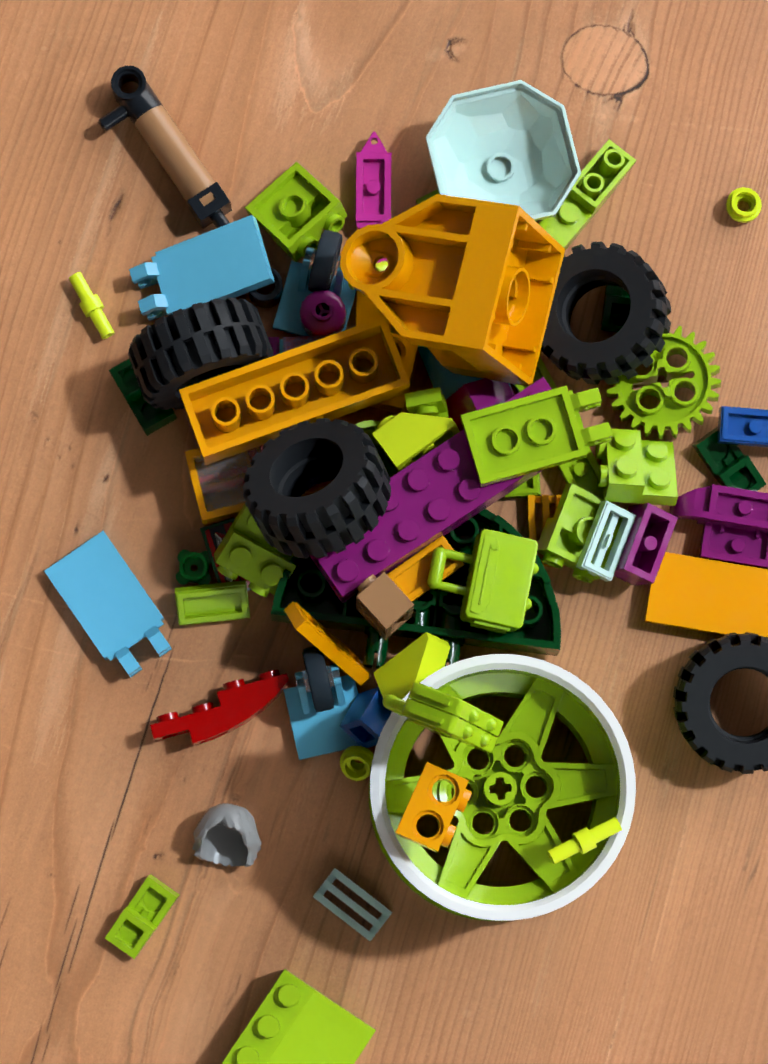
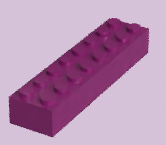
[309,377,552,604]

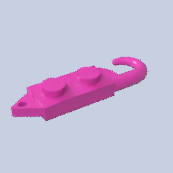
[356,131,392,263]

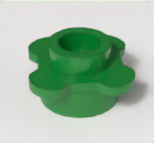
[176,550,211,585]

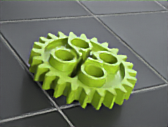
[607,326,721,439]

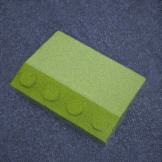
[222,969,376,1064]

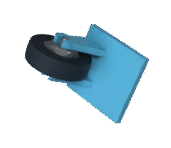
[273,230,357,340]
[283,646,360,760]

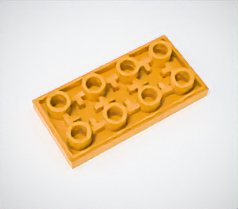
[644,552,768,637]

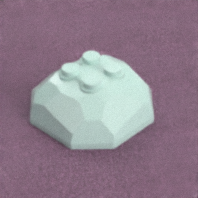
[426,80,581,221]

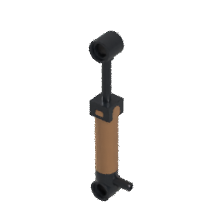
[98,66,283,308]

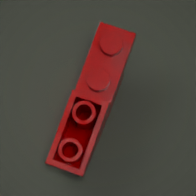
[150,669,290,746]

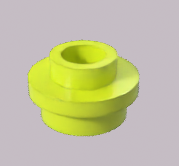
[726,187,762,223]
[340,746,374,781]

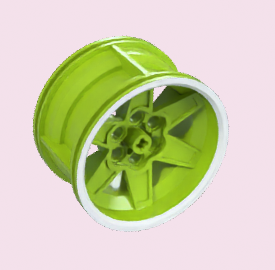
[369,654,636,921]

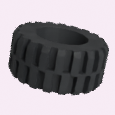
[541,242,671,385]
[128,298,274,410]
[243,418,391,559]
[673,632,768,774]

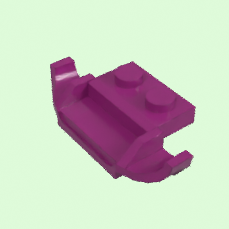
[669,484,768,569]

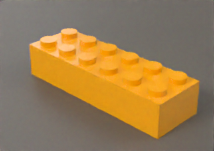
[179,316,410,465]

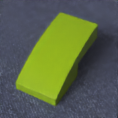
[105,874,180,959]

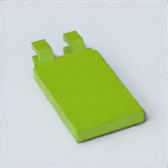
[460,385,613,487]

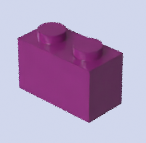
[614,503,678,586]

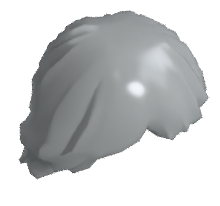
[192,803,262,867]

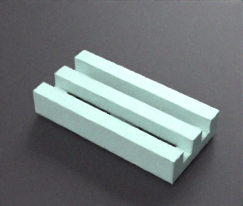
[576,500,636,582]
[313,868,393,941]

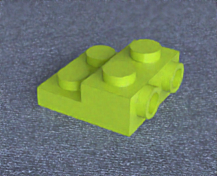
[245,162,348,262]
[596,428,678,506]
[537,483,623,583]
[214,502,296,597]

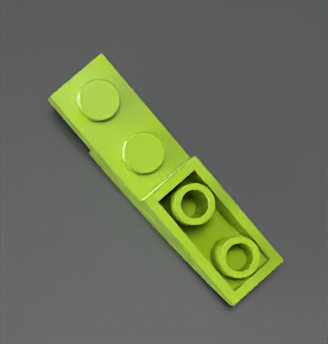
[539,139,637,249]

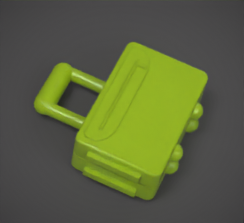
[427,529,539,634]
[382,683,504,753]

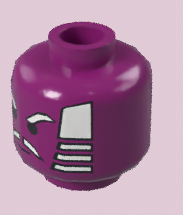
[300,290,346,339]

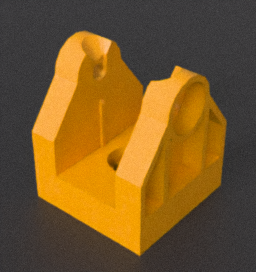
[340,194,565,386]

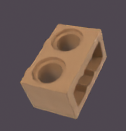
[356,572,414,640]

